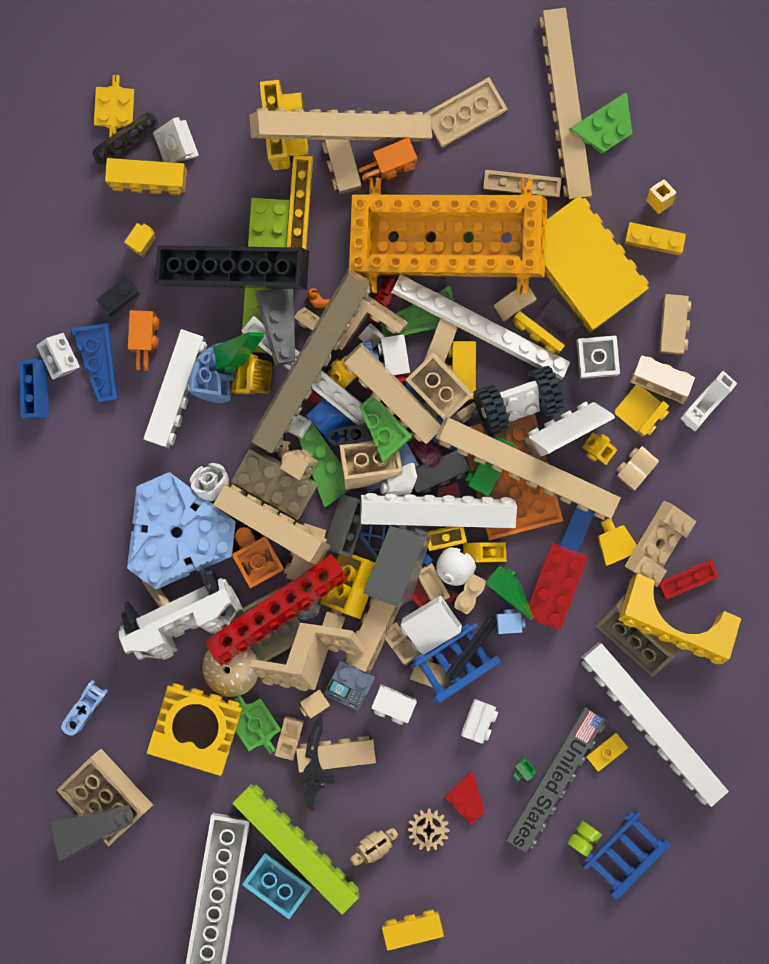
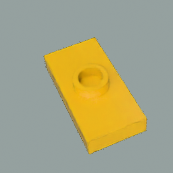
[586,733,628,772]

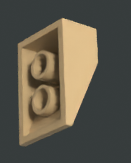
[406,353,474,419]
[340,441,403,490]

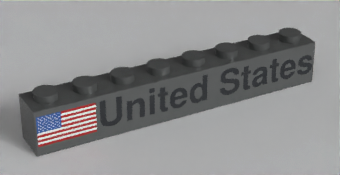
[505,707,606,852]

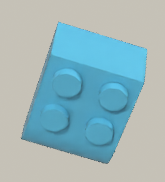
[242,853,313,919]

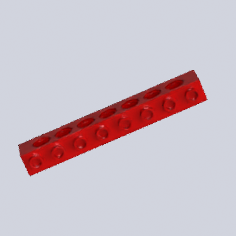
[204,554,348,666]

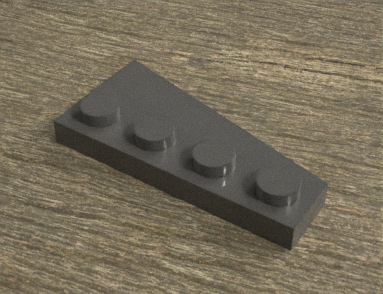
[255,289,296,366]

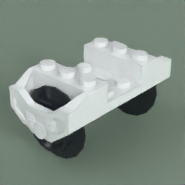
[119,566,243,660]

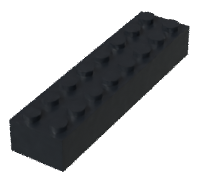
[155,245,309,290]

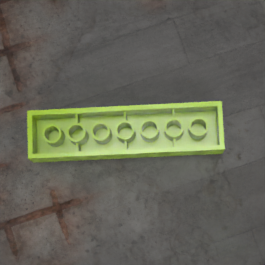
[242,198,290,355]
[232,784,359,915]

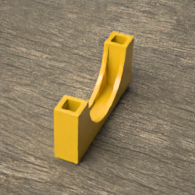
[618,573,741,664]

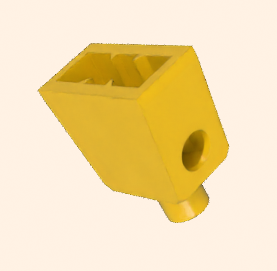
[597,518,637,566]

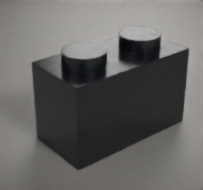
[96,276,140,317]

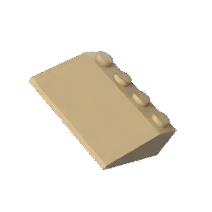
[57,749,153,847]

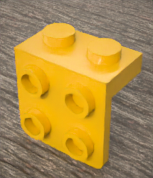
[614,385,669,437]

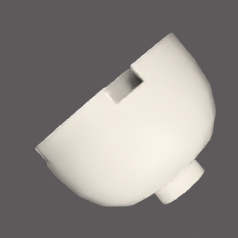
[190,463,229,502]
[436,547,476,586]

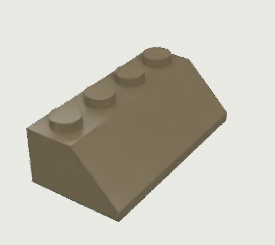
[596,594,680,677]

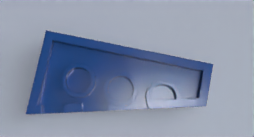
[71,323,119,402]

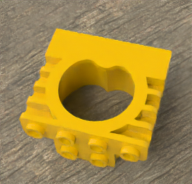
[260,80,308,170]
[147,683,242,776]

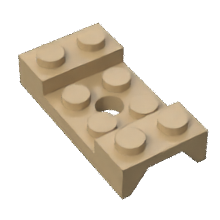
[624,501,697,587]

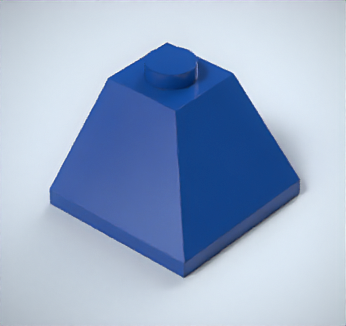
[306,399,356,441]

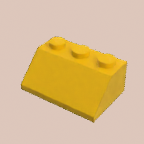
[320,554,375,619]

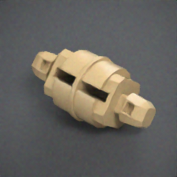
[350,828,398,866]

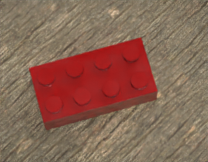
[524,542,588,630]

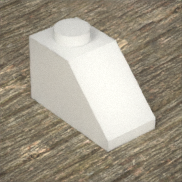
[380,463,417,496]

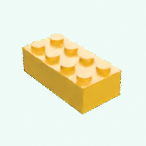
[105,158,187,195]

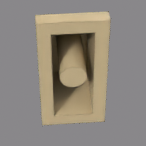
[493,286,537,322]

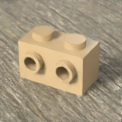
[280,449,319,480]

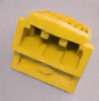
[230,354,272,394]

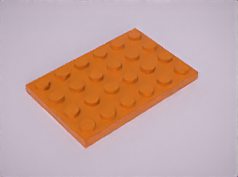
[467,413,563,540]

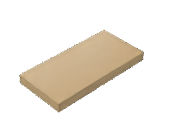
[423,77,508,148]

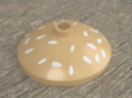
[202,641,258,697]

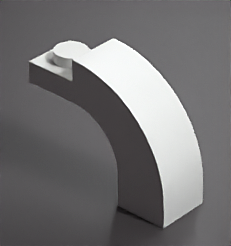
[681,371,737,431]

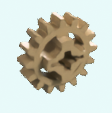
[408,808,450,851]

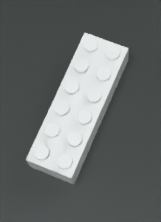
[144,329,208,449]

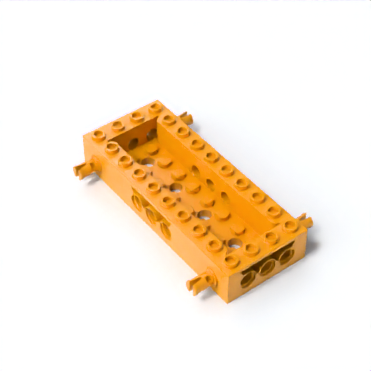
[349,178,547,295]

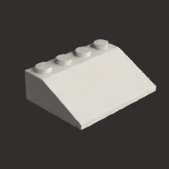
[524,401,615,458]

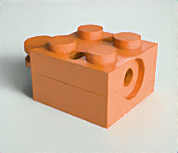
[359,137,418,181]
[128,310,160,371]
[232,527,285,588]

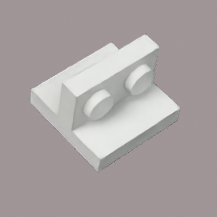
[153,117,199,163]

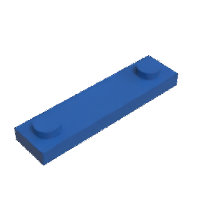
[560,504,595,552]

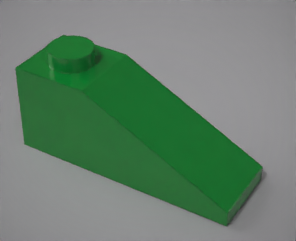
[214,332,264,372]
[486,566,534,620]

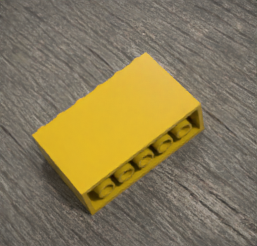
[545,195,649,333]

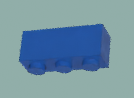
[19,359,49,420]

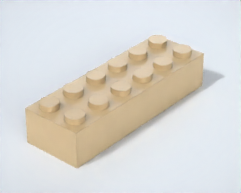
[213,484,331,564]

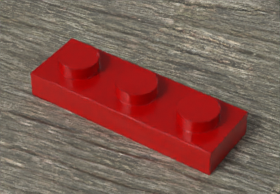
[659,559,719,600]

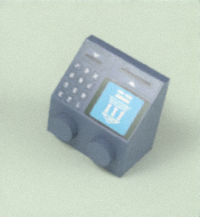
[324,660,375,711]

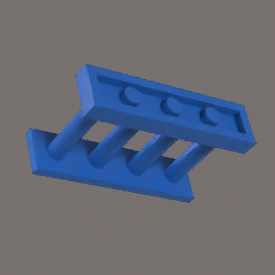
[410,623,501,705]
[582,811,671,900]

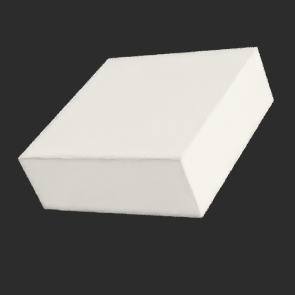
[359,323,384,350]
[289,415,312,438]

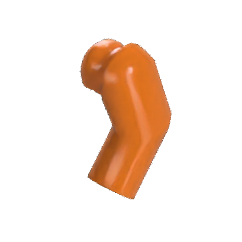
[307,288,330,309]

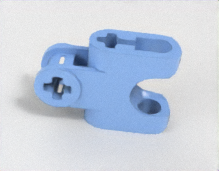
[61,680,108,736]

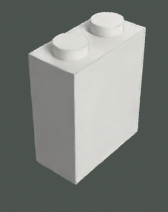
[401,595,462,655]

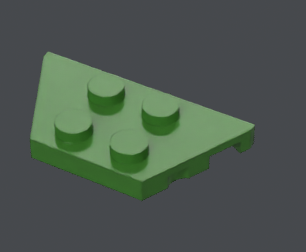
[569,92,632,153]

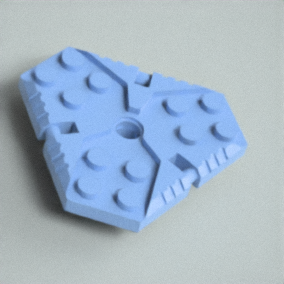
[127,472,236,589]

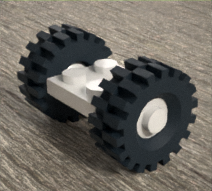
[473,365,565,436]

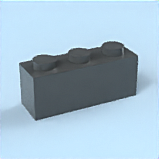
[414,450,470,495]
[326,494,362,558]

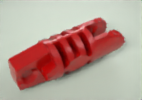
[367,276,398,324]

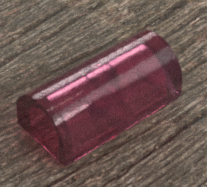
[407,436,441,468]

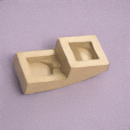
[385,622,420,666]
[275,716,304,761]

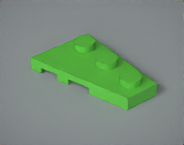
[359,395,413,463]

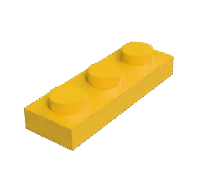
[512,311,565,355]

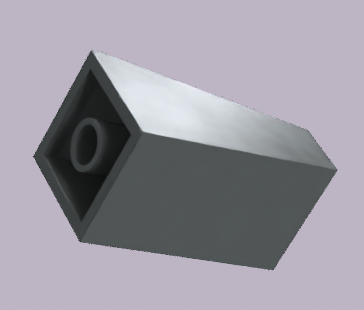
[364,525,431,607]
[50,805,133,861]

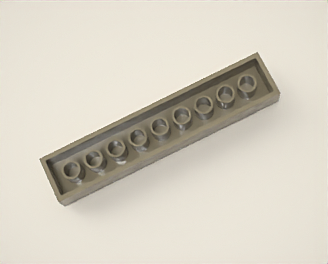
[252,268,370,453]

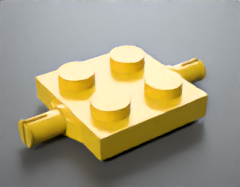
[94,75,134,138]

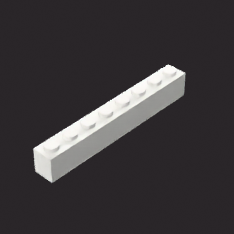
[360,493,517,528]

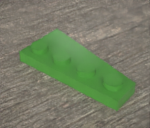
[380,286,454,337]
[298,423,351,507]

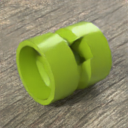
[567,820,602,857]

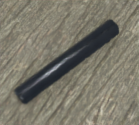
[445,617,497,680]

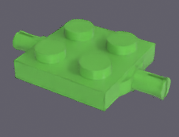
[234,695,281,754]

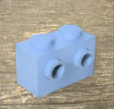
[496,609,525,634]

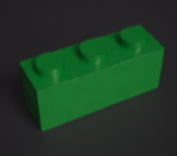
[465,434,515,496]

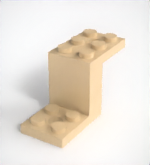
[294,296,408,350]
[250,623,365,691]

